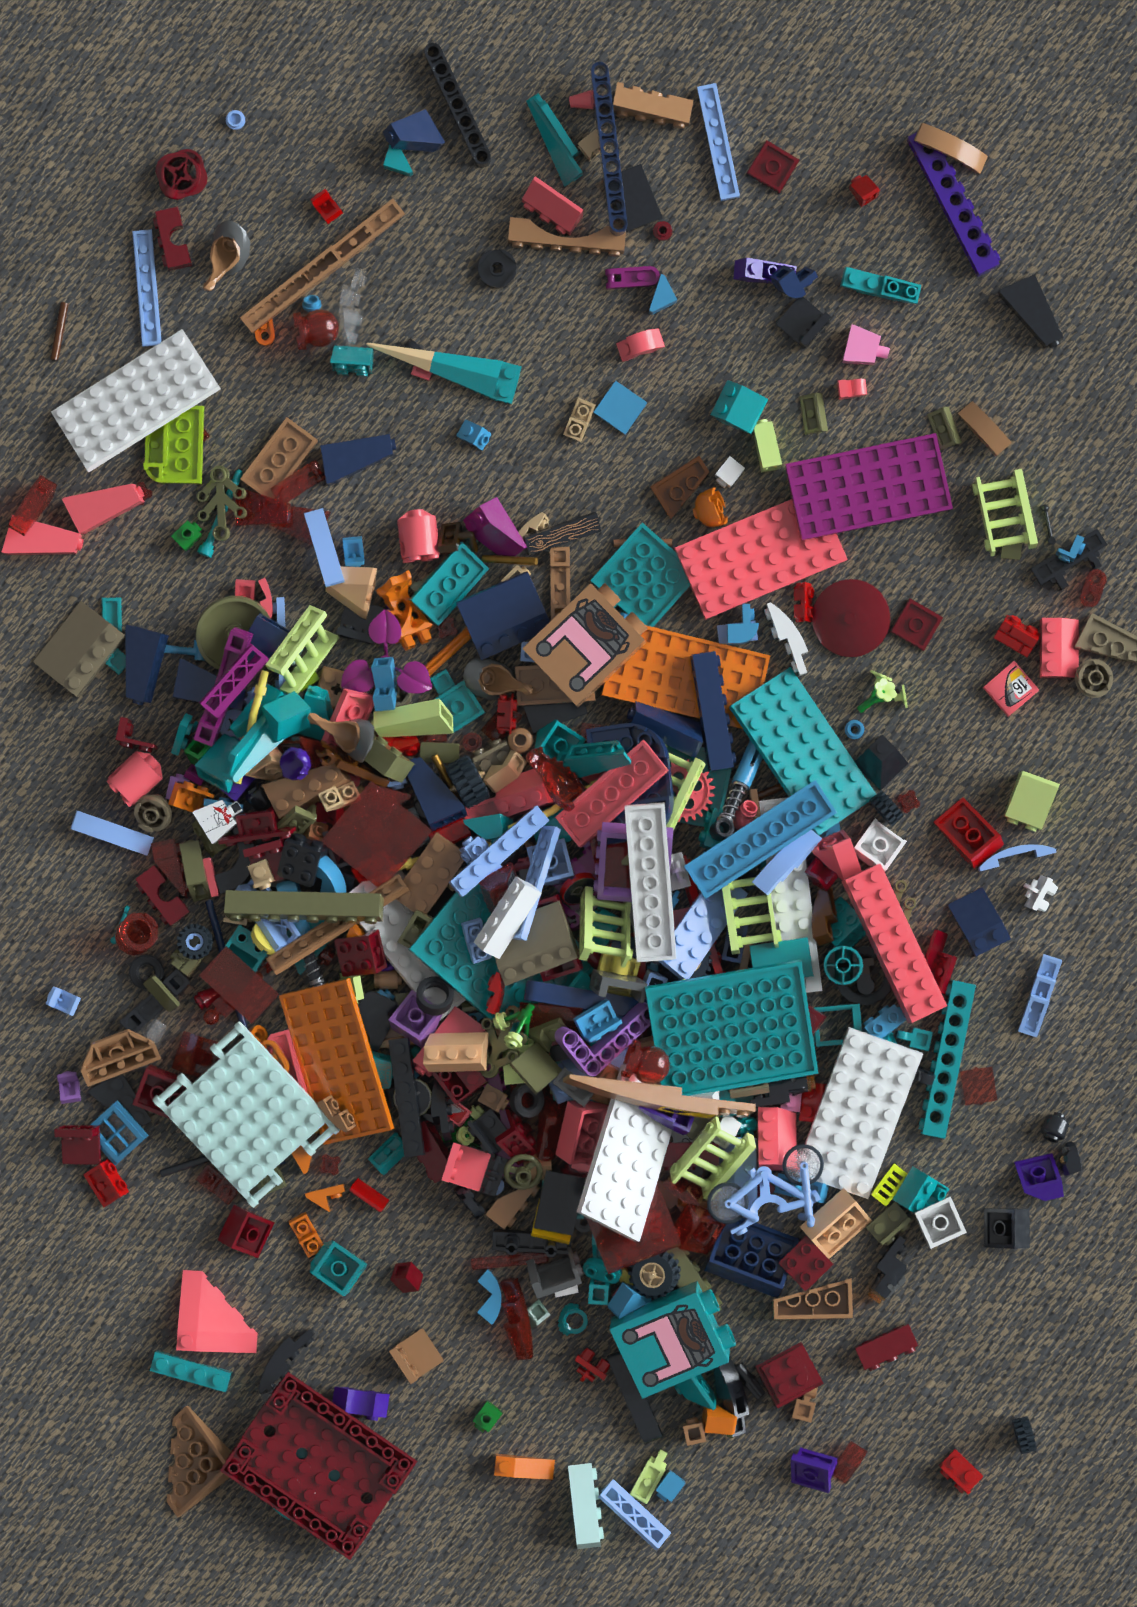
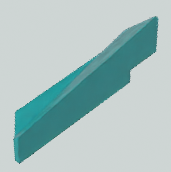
[526,93,583,186]
[222,713,285,783]
[553,740,631,781]

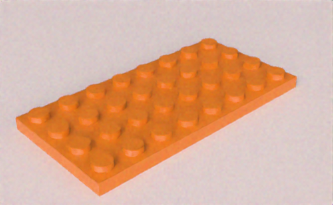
[601,625,770,729]
[279,978,394,1145]

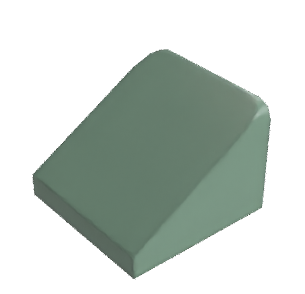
[520,1299,550,1329]

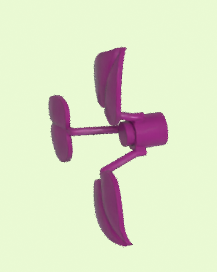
[341,610,432,694]

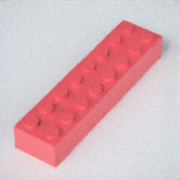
[841,864,947,1023]

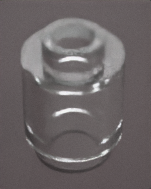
[141,1018,167,1047]

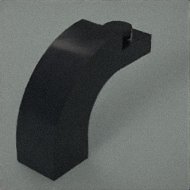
[214,827,255,894]

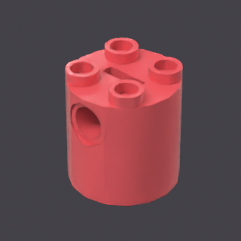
[397,509,440,563]
[107,751,163,807]

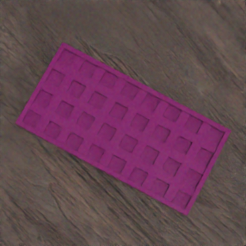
[785,433,953,541]

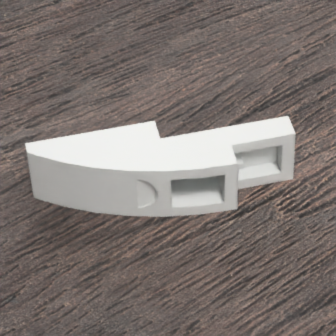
[764,602,808,676]

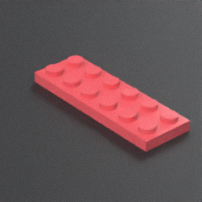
[555,740,669,847]

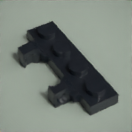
[1030,529,1107,591]

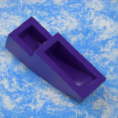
[638,1106,694,1136]

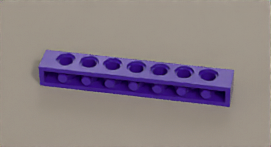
[907,132,1001,277]

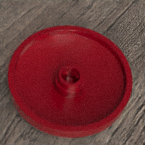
[812,579,891,657]

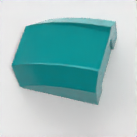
[310,1240,368,1296]

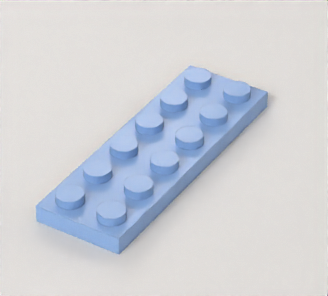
[659,887,748,980]

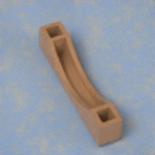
[508,217,626,256]

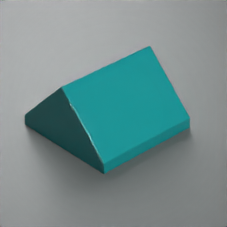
[261,691,311,743]

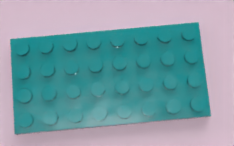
[729,667,876,835]

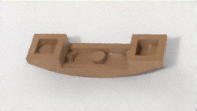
[914,123,988,174]
[550,547,570,620]

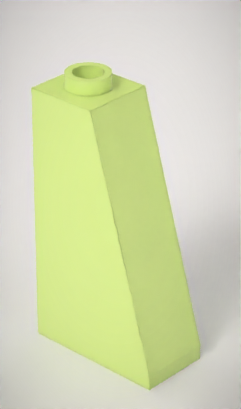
[371,699,454,737]

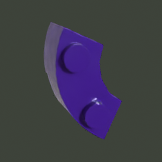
[332,1386,390,1421]

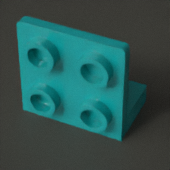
[831,897,866,947]

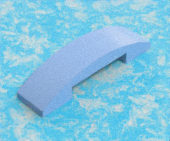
[978,845,1056,872]

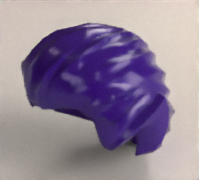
[280,747,311,781]

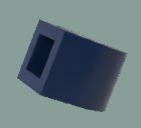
[769,265,818,298]
[721,925,748,963]

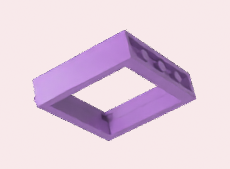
[594,822,673,902]

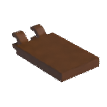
[315,740,390,787]

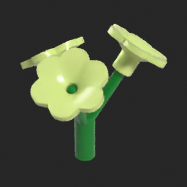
[857,670,908,713]

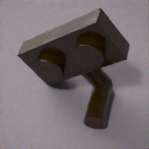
[437,522,479,553]

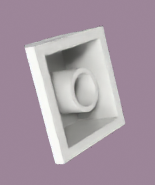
[915,1197,967,1249]

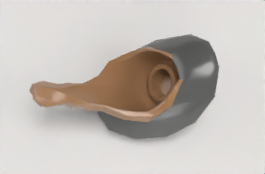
[203,220,251,291]
[463,658,533,700]
[307,713,374,763]

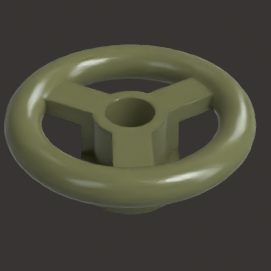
[504,1154,543,1190]

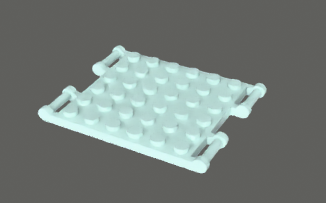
[152,1021,340,1208]

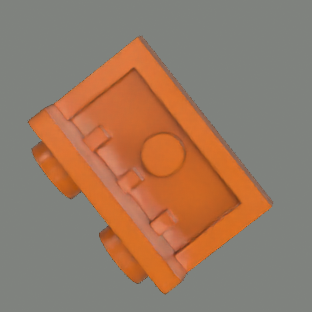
[168,781,214,813]

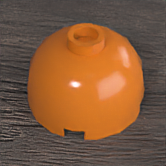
[693,487,728,528]

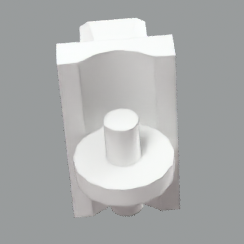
[670,852,691,891]
[1023,875,1058,912]

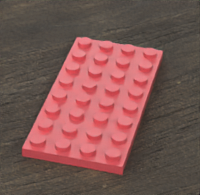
[674,499,848,620]

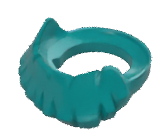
[558,1303,588,1336]

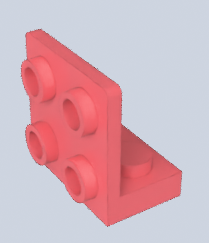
[442,1142,491,1191]

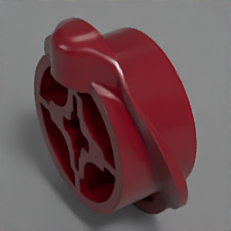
[156,149,208,200]

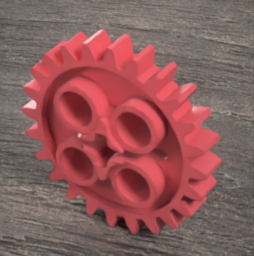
[670,759,715,823]

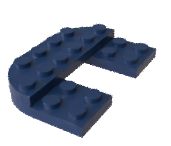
[586,723,674,846]

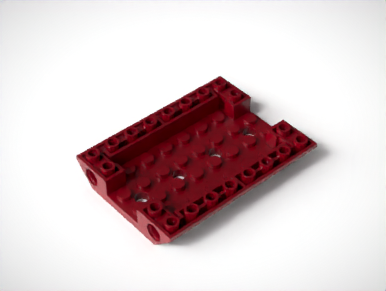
[220,1372,418,1560]

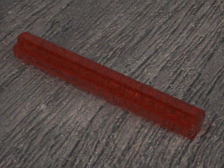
[471,1252,549,1270]

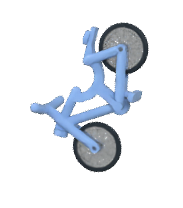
[707,1144,824,1236]

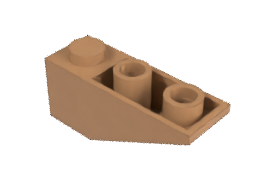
[486,1182,540,1229]

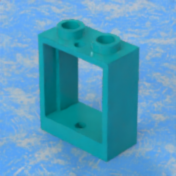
[813,1004,862,1047]

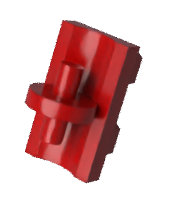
[575,1347,610,1382]

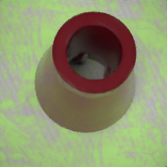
[193,984,224,1010]

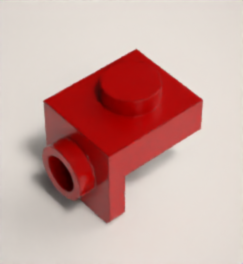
[310,189,343,224]

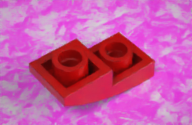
[486,972,505,1015]

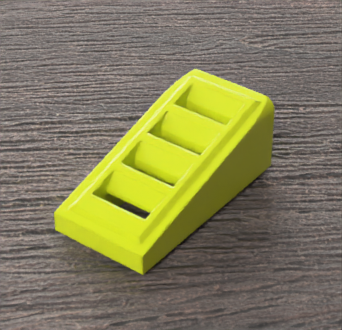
[870,1164,908,1206]

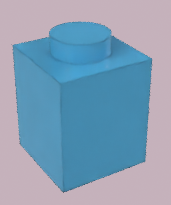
[655,1469,686,1502]

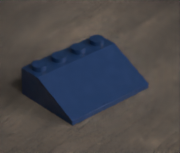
[456,571,550,660]
[704,1217,799,1298]

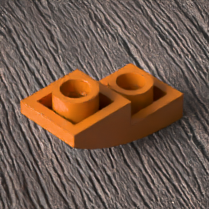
[288,1212,323,1258]

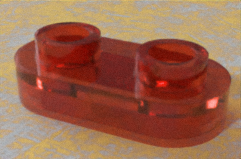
[1080,569,1107,608]

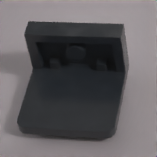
[277,833,329,888]

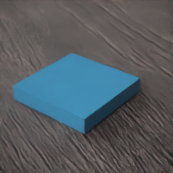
[593,381,647,435]

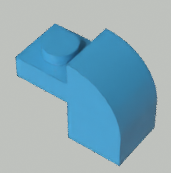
[727,604,759,645]

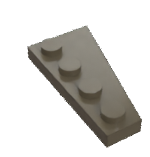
[1074,613,1137,664]

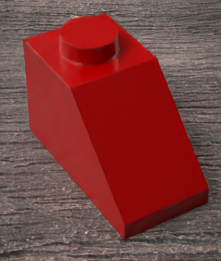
[849,175,880,207]

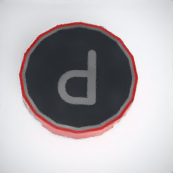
[560,872,596,905]

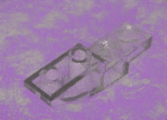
[339,268,366,347]

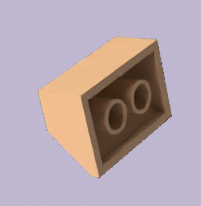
[423,1032,488,1072]
[800,1188,872,1259]

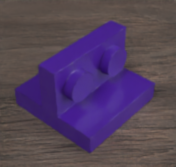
[791,1448,837,1493]

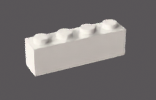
[473,877,541,959]

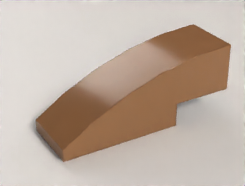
[957,401,1012,457]

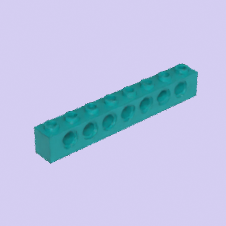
[918,980,976,1139]

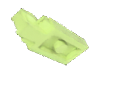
[630,1449,667,1504]

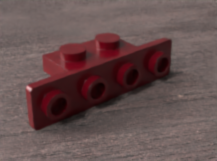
[218,810,296,846]
[925,929,957,994]

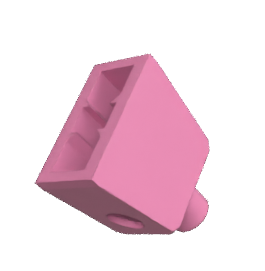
[842,324,890,365]

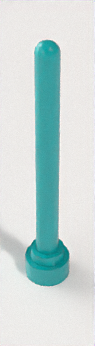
[197,469,243,558]

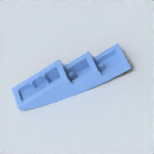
[304,508,345,587]
[70,811,154,856]
[752,830,822,895]
[1018,954,1062,1037]

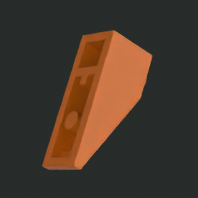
[494,1454,555,1480]

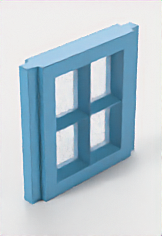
[91,1100,149,1166]

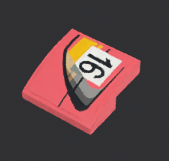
[983,661,1039,717]

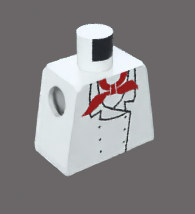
[193,800,243,844]

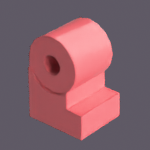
[837,379,867,400]

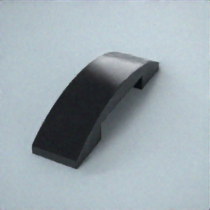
[120,969,191,1033]

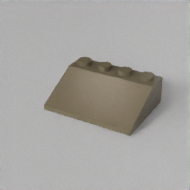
[33,601,125,698]
[495,901,579,986]

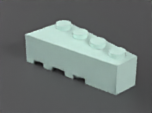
[568,1463,604,1549]

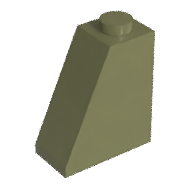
[179,840,213,902]

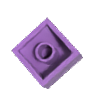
[389,990,442,1049]

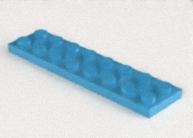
[684,780,837,899]

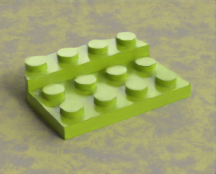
[143,406,204,485]

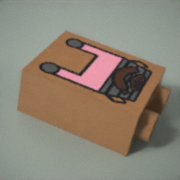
[522,583,648,707]

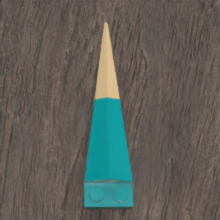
[366,343,522,405]

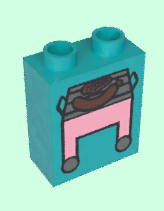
[610,1281,736,1399]

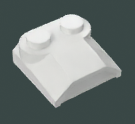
[854,818,907,872]

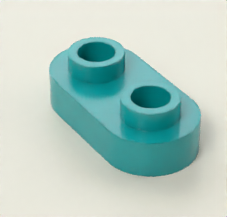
[583,1258,622,1284]

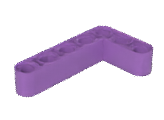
[555,1002,651,1076]

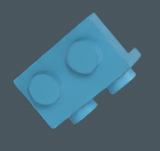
[573,999,622,1043]

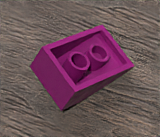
[463,497,527,556]

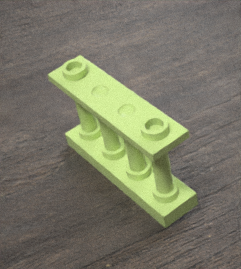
[972,469,1038,556]
[265,605,339,694]
[665,744,706,831]
[722,868,782,955]
[579,886,633,968]
[670,1116,756,1200]

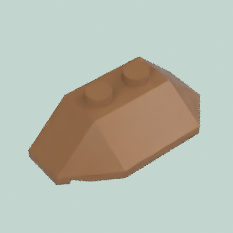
[80,1029,161,1087]

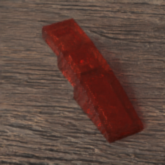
[499,1278,533,1360]

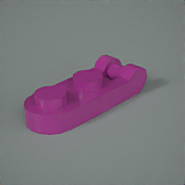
[605,266,660,290]

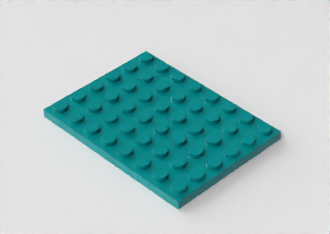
[408,872,594,1038]
[645,959,819,1096]

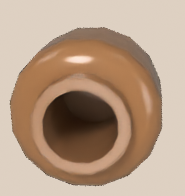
[507,728,533,754]

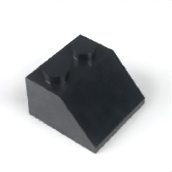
[984,1208,1030,1249]

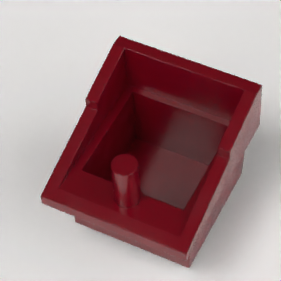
[754,1342,824,1409]

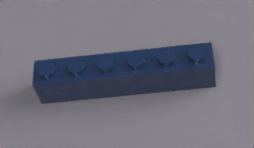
[690,651,736,771]

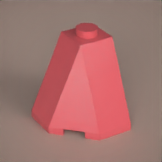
[811,830,862,880]

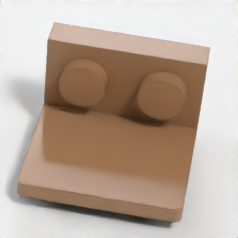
[389,1328,443,1384]

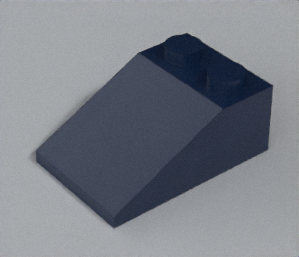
[948,887,1011,957]

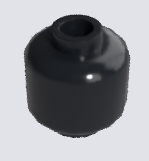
[245,782,272,811]
[1041,1112,1069,1143]

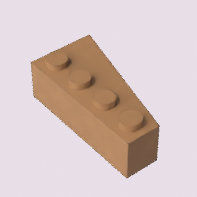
[613,82,693,129]
[262,764,352,819]
[772,1278,853,1321]

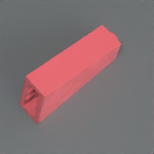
[62,484,145,534]
[2,515,84,555]
[413,1006,487,1077]

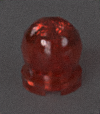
[293,309,339,350]
[115,913,158,956]
[621,1039,670,1084]

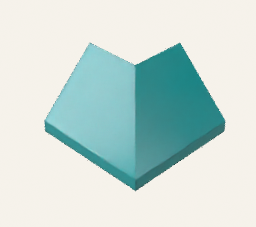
[534,719,586,765]

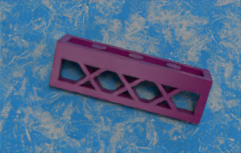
[199,644,269,719]

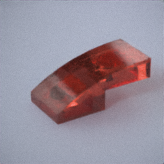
[832,1441,868,1484]

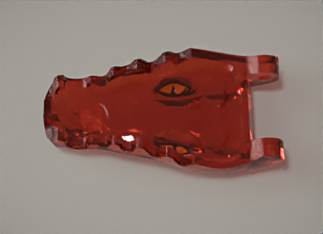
[526,747,587,812]

